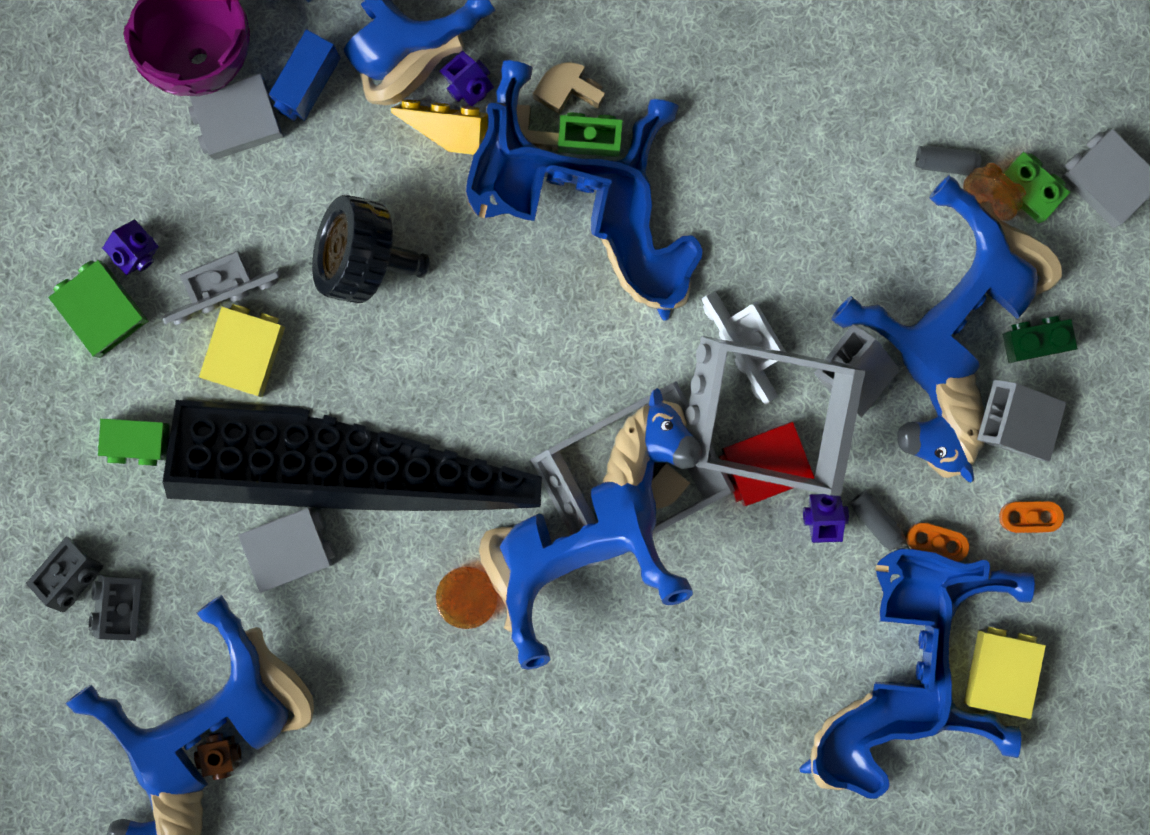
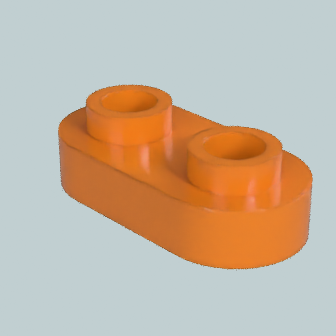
[999,501,1064,533]
[906,523,969,562]

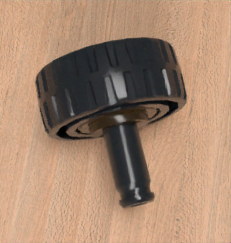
[312,195,430,303]

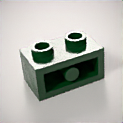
[1002,315,1078,364]

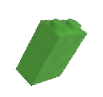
[48,260,149,358]

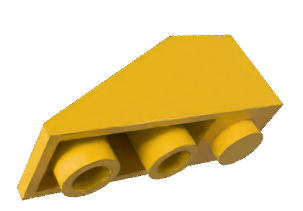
[391,99,488,155]

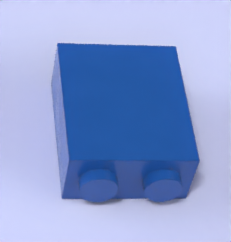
[269,29,341,122]

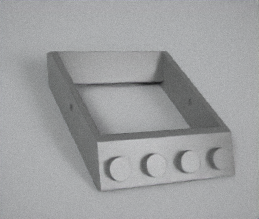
[685,336,865,496]
[530,381,735,568]

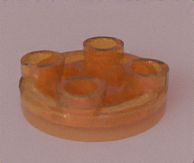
[963,163,1026,221]
[436,566,498,629]

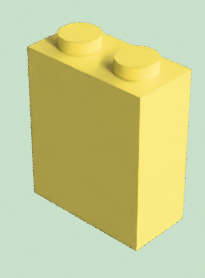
[199,304,285,397]
[964,626,1046,719]

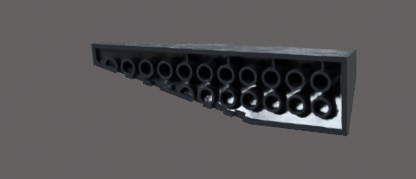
[162,400,542,511]

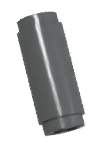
[915,145,981,176]
[850,490,906,551]

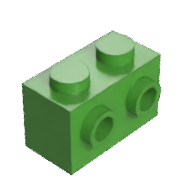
[558,112,622,157]
[993,151,1070,224]
[98,419,170,466]

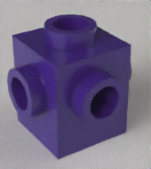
[440,51,494,106]
[102,219,159,276]
[803,494,849,543]

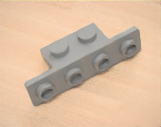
[162,251,281,325]

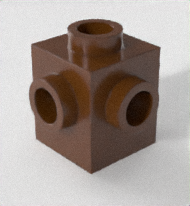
[194,732,242,780]

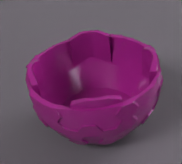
[123,0,250,96]

